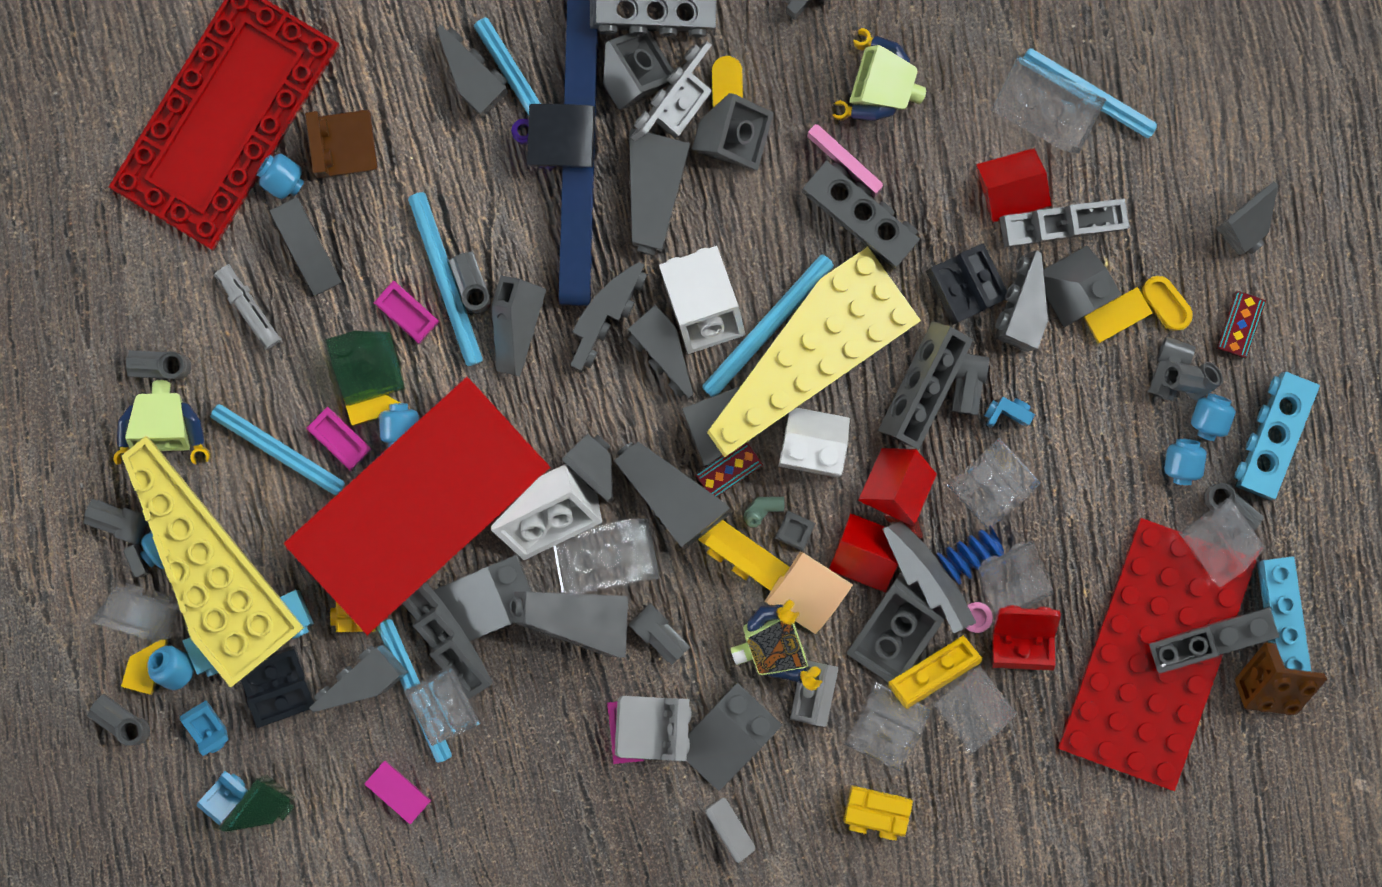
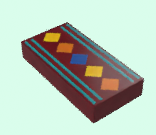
[1216,291,1266,359]
[696,442,763,497]

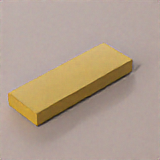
[888,635,982,710]

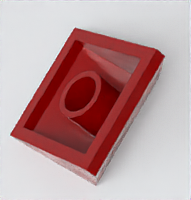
[976,148,1051,223]
[858,448,937,527]
[829,513,898,592]

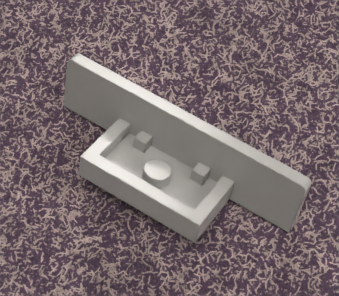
[631,41,712,141]

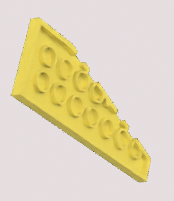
[707,247,921,457]
[122,436,304,687]

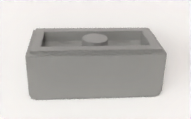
[790,660,838,727]
[705,798,756,863]

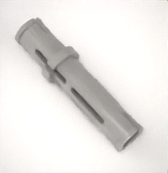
[214,264,282,350]

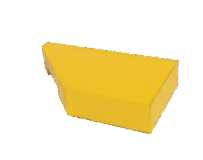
[343,388,400,426]
[121,639,168,695]

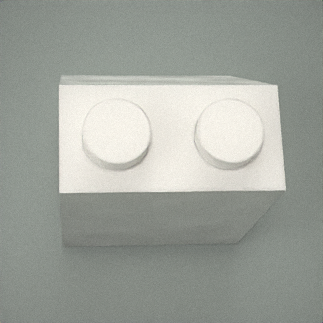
[659,246,746,354]
[778,408,850,478]

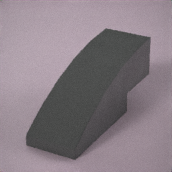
[270,197,342,296]

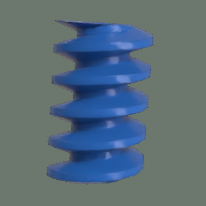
[936,525,1005,585]

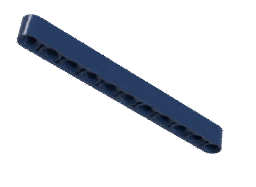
[559,0,598,306]

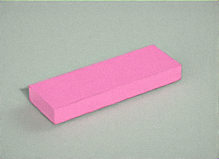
[807,124,883,197]

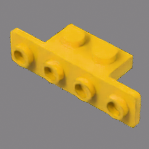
[698,520,790,591]

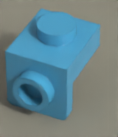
[984,397,1035,428]
[180,700,228,756]
[196,771,248,826]

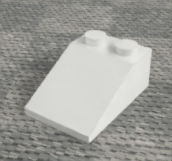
[491,464,602,560]

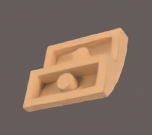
[764,551,853,634]

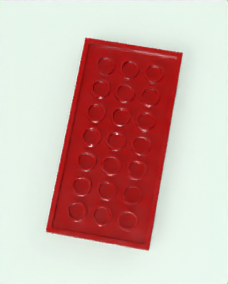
[1057,518,1257,791]

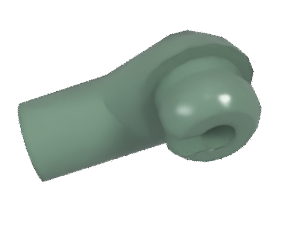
[743,497,785,528]

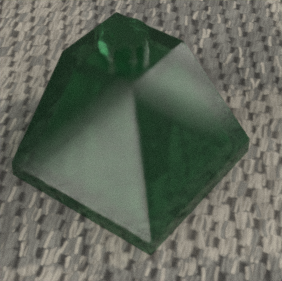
[325,331,406,406]
[219,775,296,832]

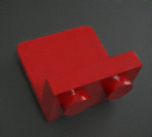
[992,605,1061,671]

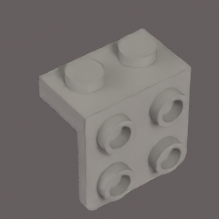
[615,696,692,761]

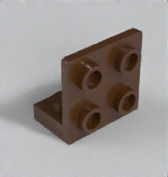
[305,110,378,178]
[1234,642,1327,715]

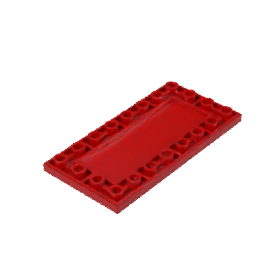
[109,0,340,251]
[283,376,551,635]

